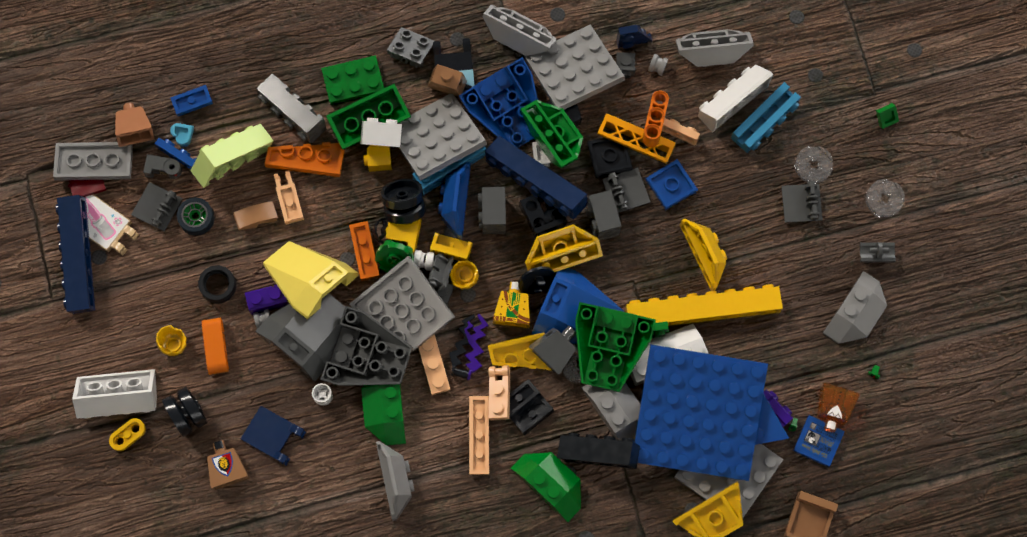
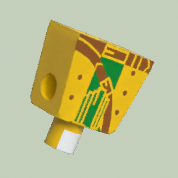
[493,282,530,328]

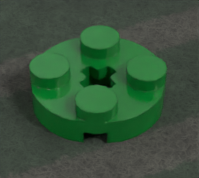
[375,240,414,273]

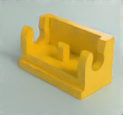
[430,232,473,261]

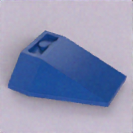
[459,57,538,148]
[531,268,625,344]

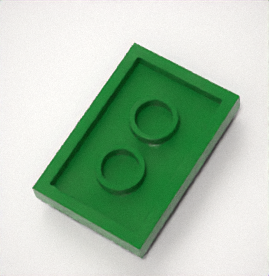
[321,55,384,105]

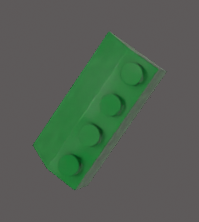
[326,84,411,150]

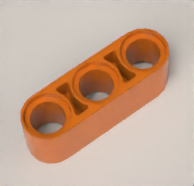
[643,90,669,147]
[202,317,229,375]

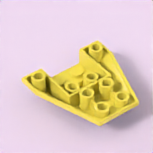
[263,241,359,319]

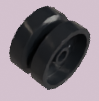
[381,179,426,224]
[162,386,208,437]

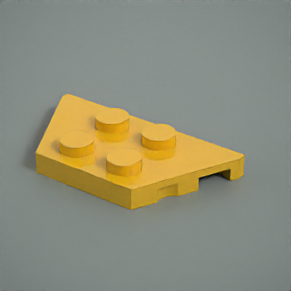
[673,481,743,537]

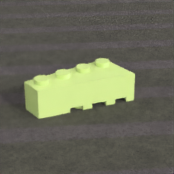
[190,124,274,188]

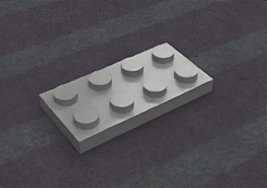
[53,142,133,180]

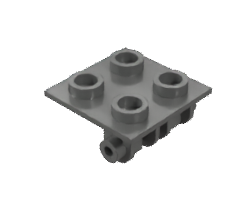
[386,27,434,69]
[602,168,651,213]
[781,181,823,223]
[131,182,183,232]

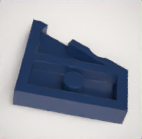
[616,25,653,49]

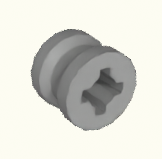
[648,54,668,76]
[253,309,270,329]

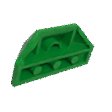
[520,100,583,169]
[361,385,406,446]
[510,452,581,523]

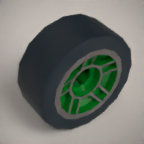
[177,197,215,236]

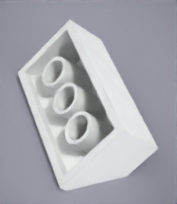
[698,65,773,133]
[630,324,709,386]
[72,369,157,418]

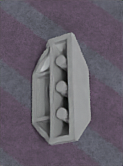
[483,5,556,56]
[676,29,753,67]
[822,271,887,344]
[582,382,640,441]
[376,441,415,521]

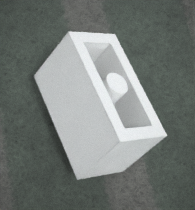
[360,118,402,147]

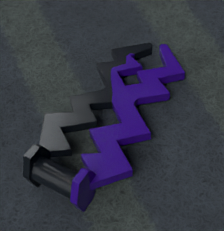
[449,314,489,380]

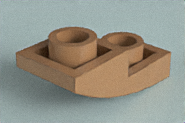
[233,201,278,230]

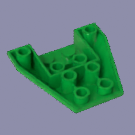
[575,302,656,392]

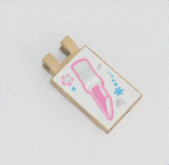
[85,194,139,256]

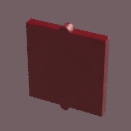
[68,180,106,197]

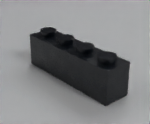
[557,433,640,469]

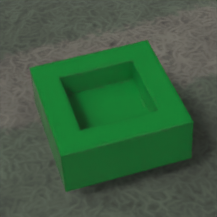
[876,103,899,129]
[653,321,669,337]

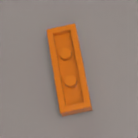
[349,221,380,281]

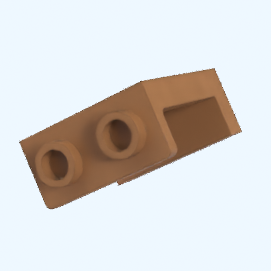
[783,491,838,537]

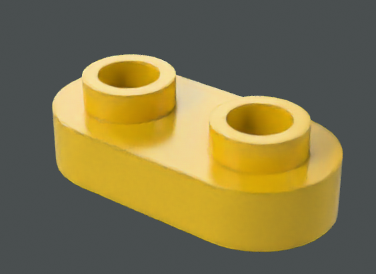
[109,418,146,451]

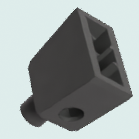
[529,326,576,375]

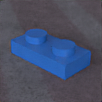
[171,85,213,116]

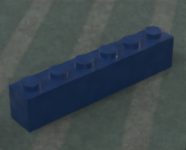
[485,136,588,220]
[55,195,96,314]

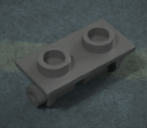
[428,253,454,292]

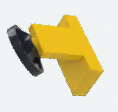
[373,218,422,255]

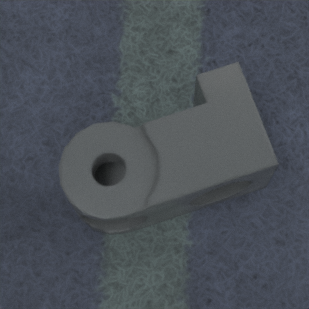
[143,154,182,179]

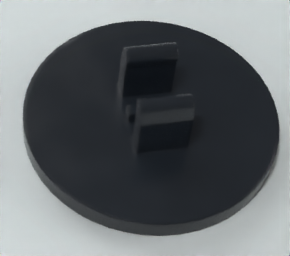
[518,266,555,294]

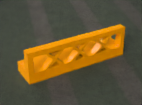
[597,113,676,164]

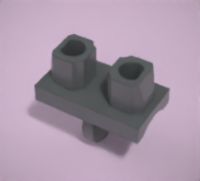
[859,242,896,262]

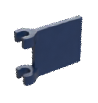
[241,406,306,466]

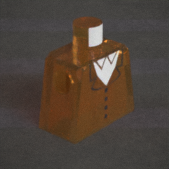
[818,383,860,432]

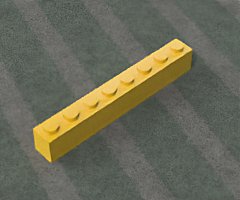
[625,284,783,326]

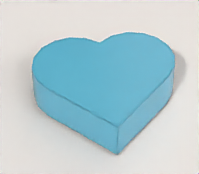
[170,123,194,147]

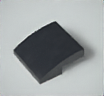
[509,379,554,436]

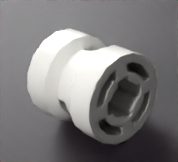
[414,250,435,271]
[312,383,333,406]

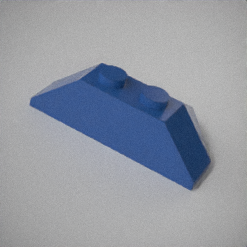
[438,162,471,240]

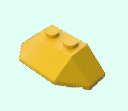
[680,219,727,291]
[525,224,603,272]

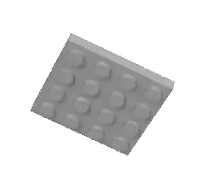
[524,25,625,109]
[398,94,487,181]
[350,256,455,352]
[674,444,784,517]

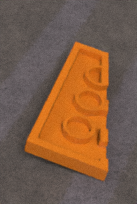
[265,142,345,177]

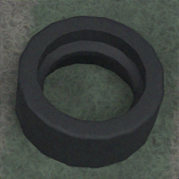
[198,265,236,304]

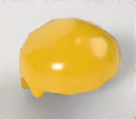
[449,260,479,289]
[156,325,187,356]

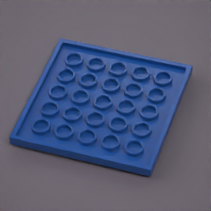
[634,344,768,481]

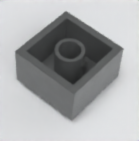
[478,187,506,234]
[585,190,621,241]

